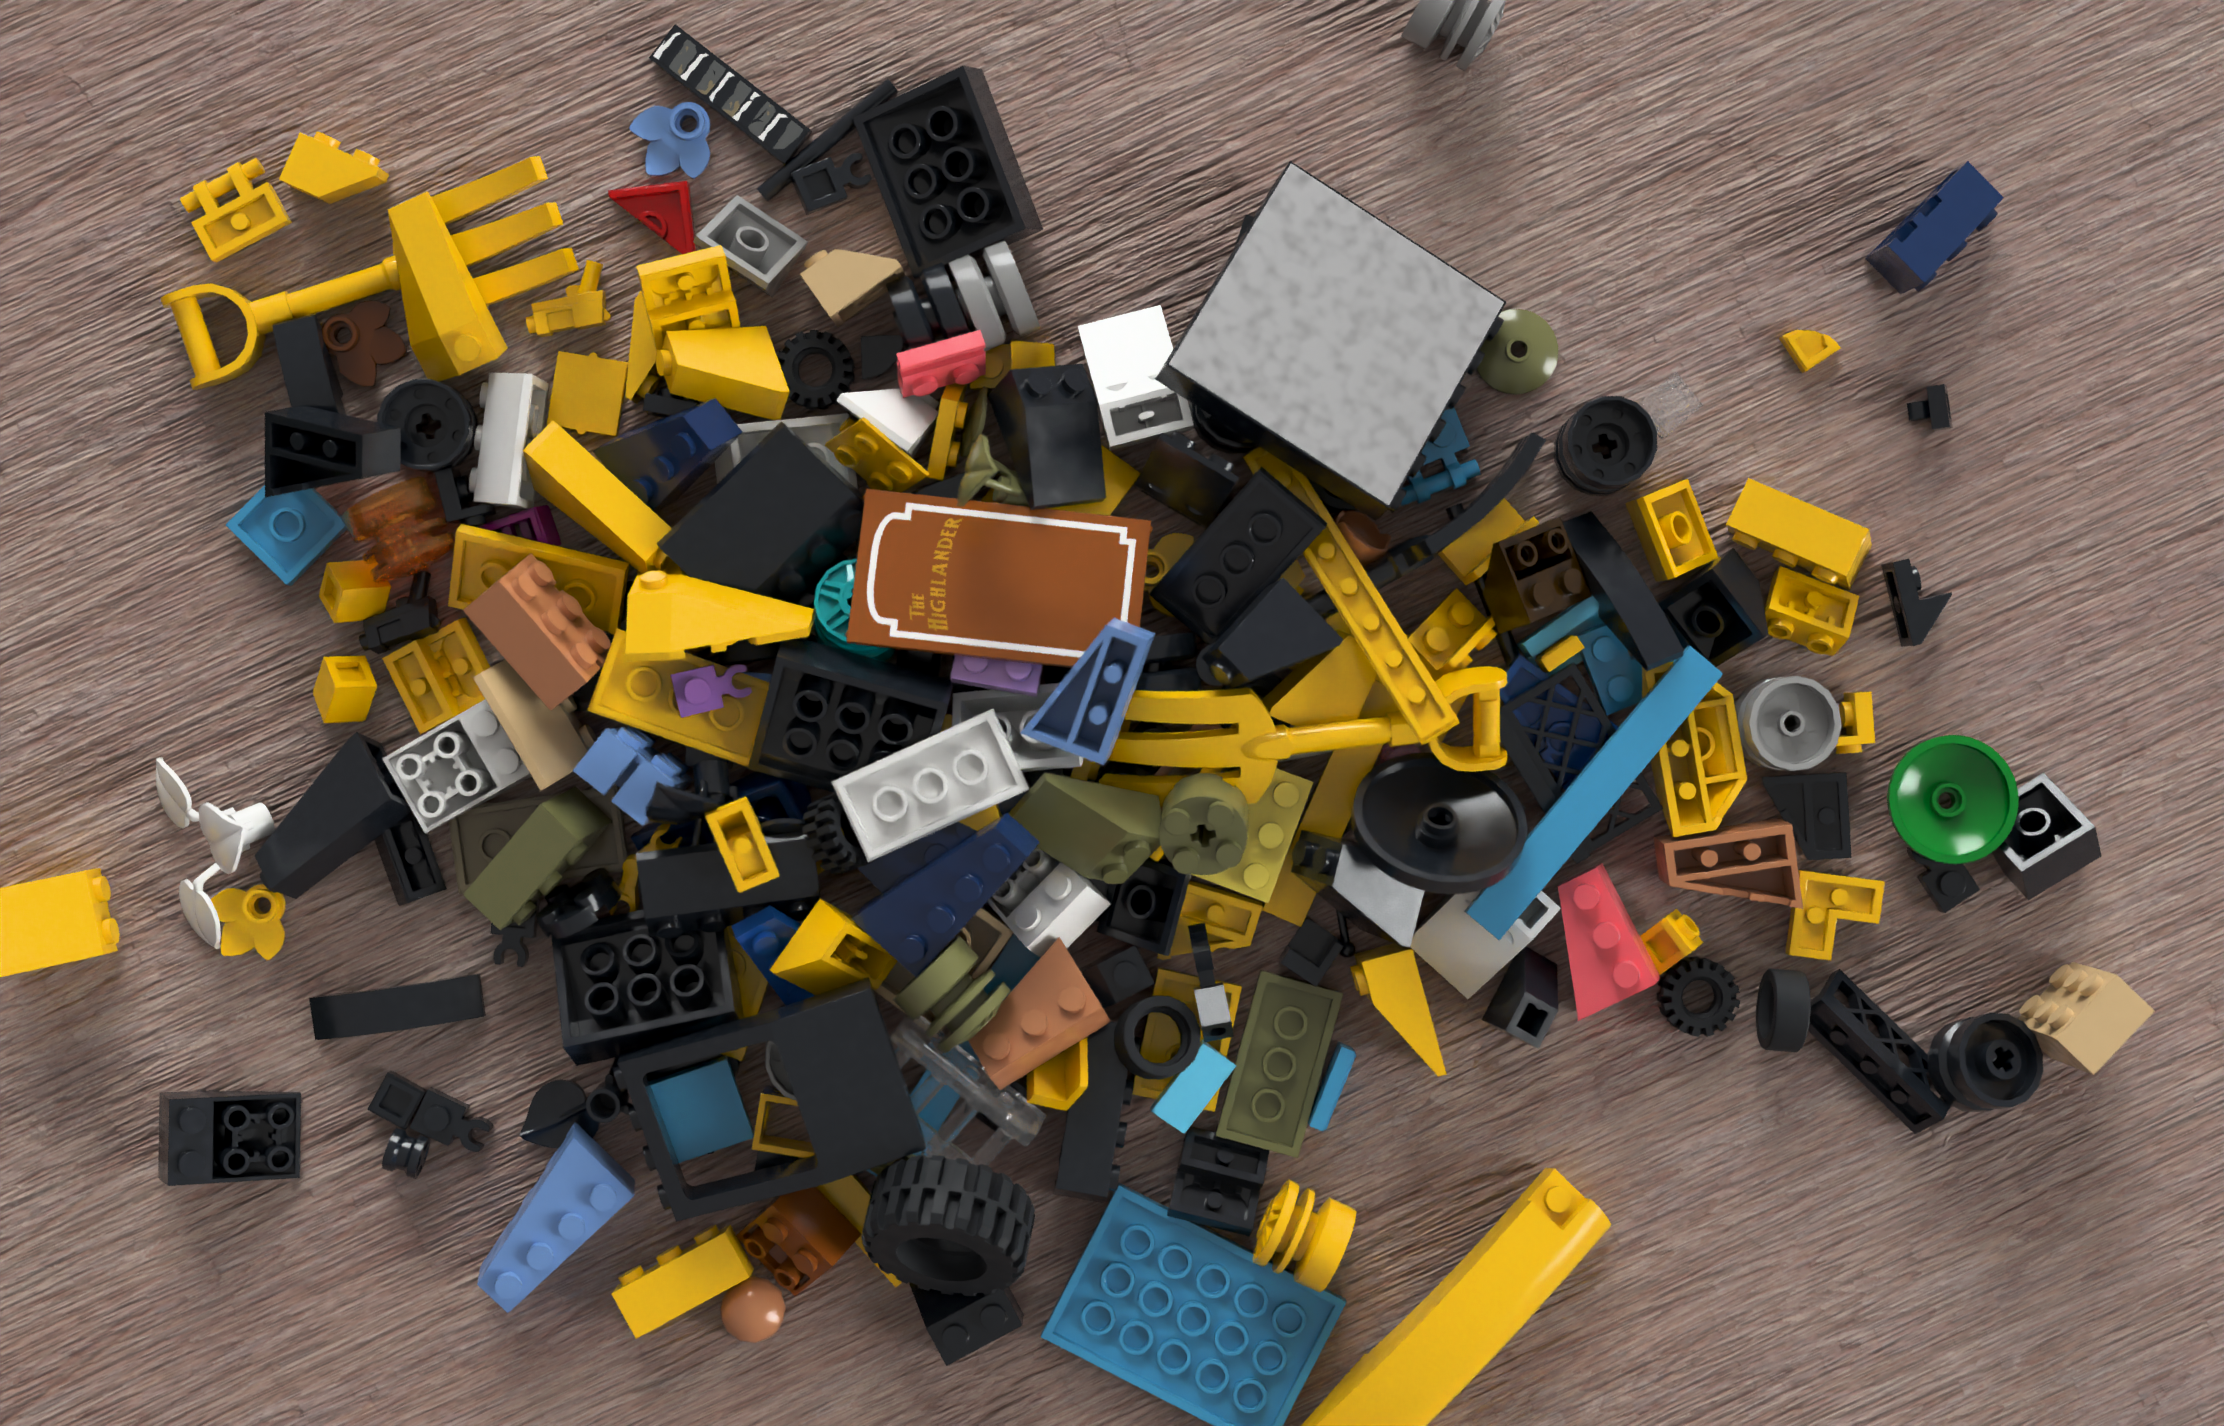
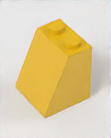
[0,868,120,977]

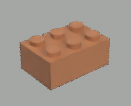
[463,553,611,711]

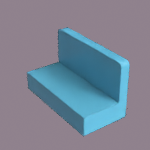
[1517,594,1604,676]

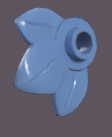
[629,102,711,179]

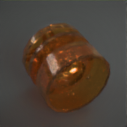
[341,477,455,583]

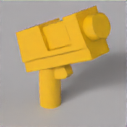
[526,260,611,338]

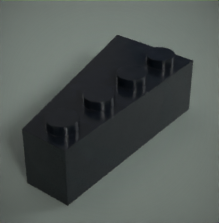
[1053,1021,1141,1203]

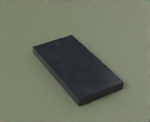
[1149,466,1327,645]

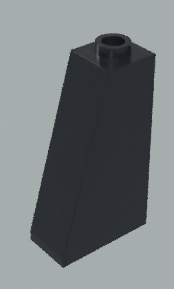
[254,732,412,899]

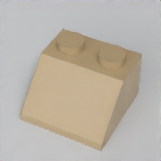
[800,249,906,327]

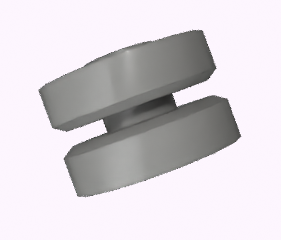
[949,240,1041,351]
[1735,676,1842,771]

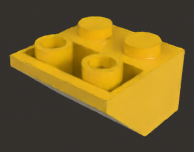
[770,899,897,995]

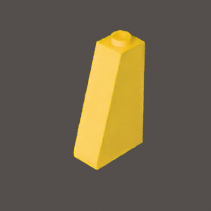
[523,421,673,574]

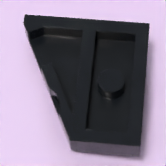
[1761,772,1852,860]

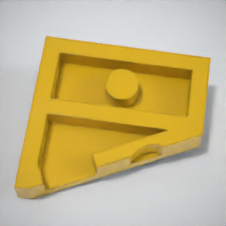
[927,383,969,481]
[1157,880,1263,960]

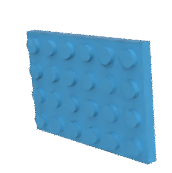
[1041,1183,1347,1426]

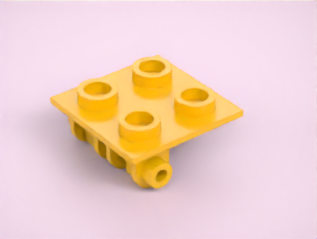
[825,417,929,492]

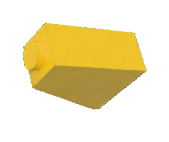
[656,326,790,420]
[1261,629,1377,727]

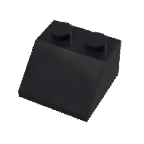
[1992,773,2102,900]
[909,1282,1024,1366]

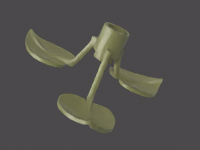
[957,386,1029,507]

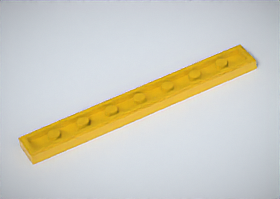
[1243,447,1460,746]

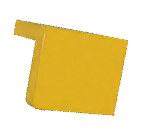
[319,559,391,623]
[313,655,377,723]

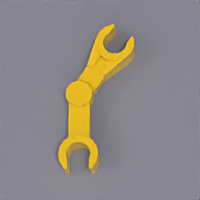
[609,824,682,915]

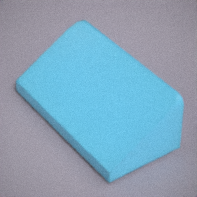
[1150,1039,1236,1134]

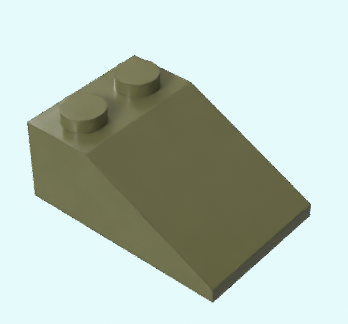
[1009,773,1161,884]

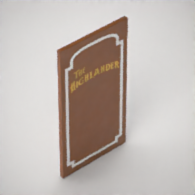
[846,489,1152,668]

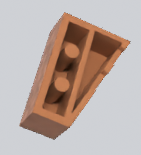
[1653,818,1803,909]
[968,937,1111,1090]

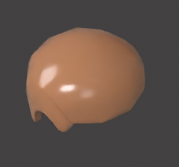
[1333,510,1391,567]
[720,1276,786,1343]

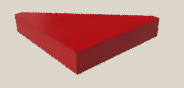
[608,181,697,254]

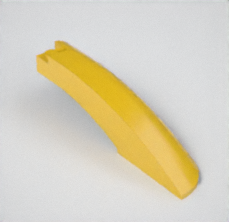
[1301,1168,1611,1426]

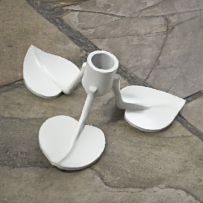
[156,757,275,949]

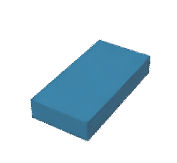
[1308,1041,1357,1131]

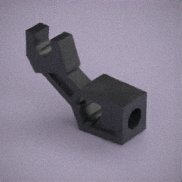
[1188,923,1234,1042]

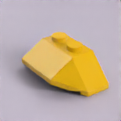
[1642,661,1747,837]

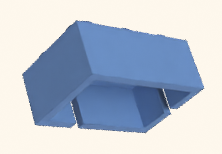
[573,726,694,826]

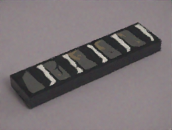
[649,24,812,165]

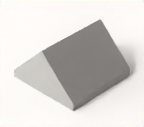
[693,195,808,298]

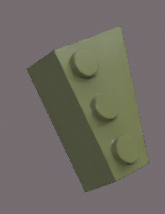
[463,786,612,930]

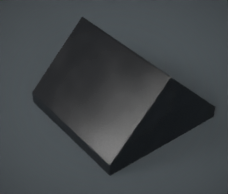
[1096,857,1191,956]

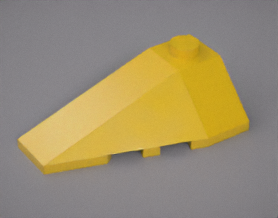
[388,191,508,382]

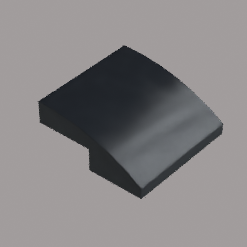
[1167,1126,1270,1237]

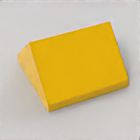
[1625,479,1718,582]

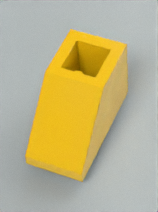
[279,131,389,204]

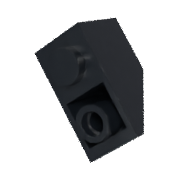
[1482,946,1558,1049]

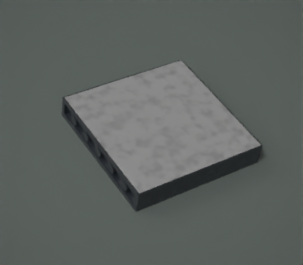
[1155,161,1506,521]

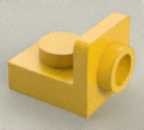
[1835,692,1875,754]

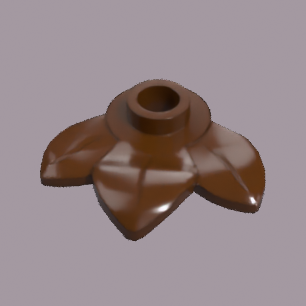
[321,300,407,387]

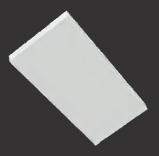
[832,709,1030,862]

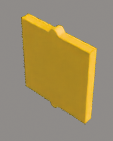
[546,351,628,437]

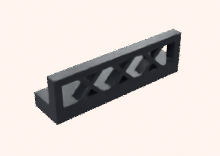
[1808,969,1951,1134]

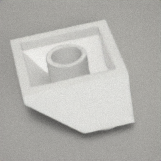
[836,388,939,458]

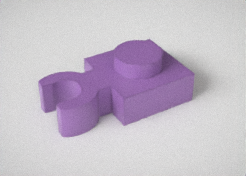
[670,664,752,718]

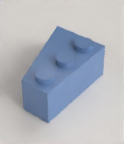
[1020,618,1155,765]

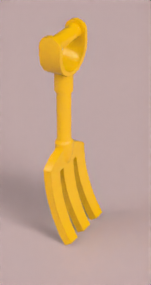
[160,156,579,390]
[1099,666,1507,807]

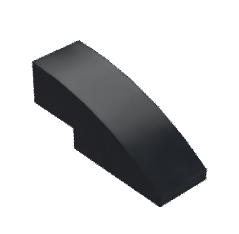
[272,313,346,415]

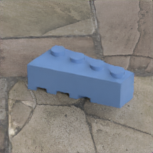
[477,1122,635,1313]

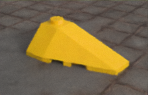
[625,571,815,662]

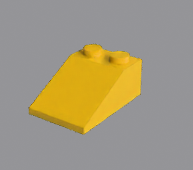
[1350,943,1447,1077]

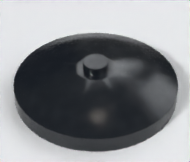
[1351,753,1527,894]

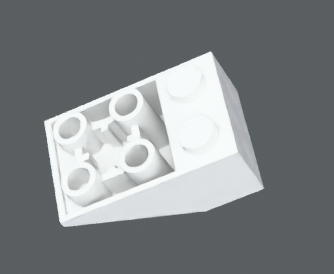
[1078,305,1194,451]
[382,699,532,833]
[987,847,1111,958]
[1410,889,1561,999]

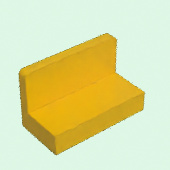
[1438,498,1540,585]
[1027,1037,1088,1111]

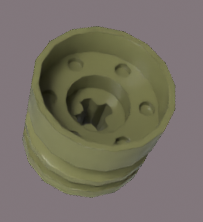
[893,936,1011,1054]

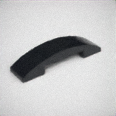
[309,974,486,1040]

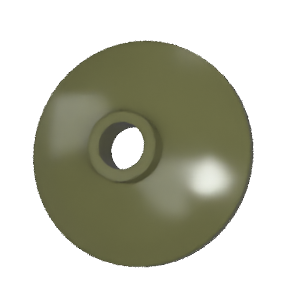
[1477,309,1559,395]

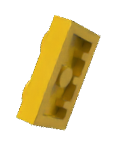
[1764,566,1859,656]
[1407,588,1497,682]

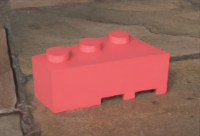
[1558,863,1660,1021]

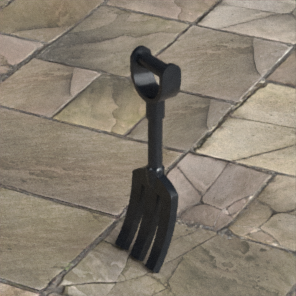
[1196,432,1546,685]

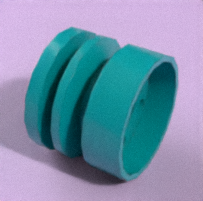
[814,559,896,661]

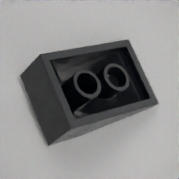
[988,364,1106,510]

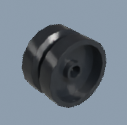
[886,262,970,349]
[1135,632,1202,691]
[1928,1013,2043,1112]

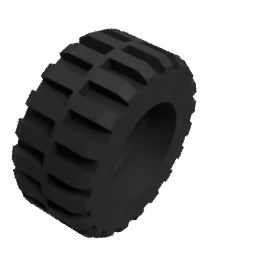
[861,1155,1035,1296]

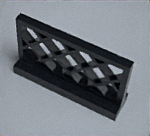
[1500,662,1663,864]

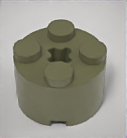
[1159,773,1249,875]

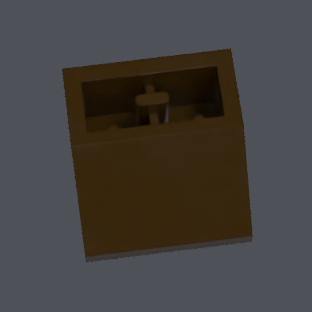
[1483,517,1592,634]

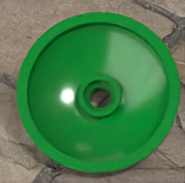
[1887,735,2019,864]

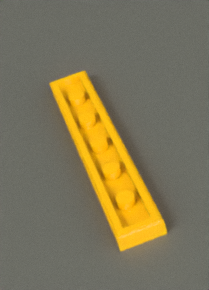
[1262,680,1399,927]

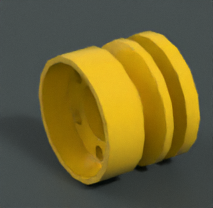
[1252,1179,1356,1293]

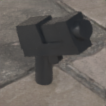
[359,570,441,654]

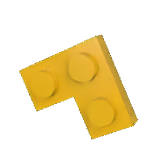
[1785,870,1885,961]

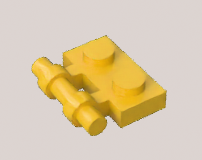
[180,158,292,263]

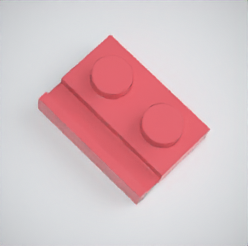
[896,330,986,398]

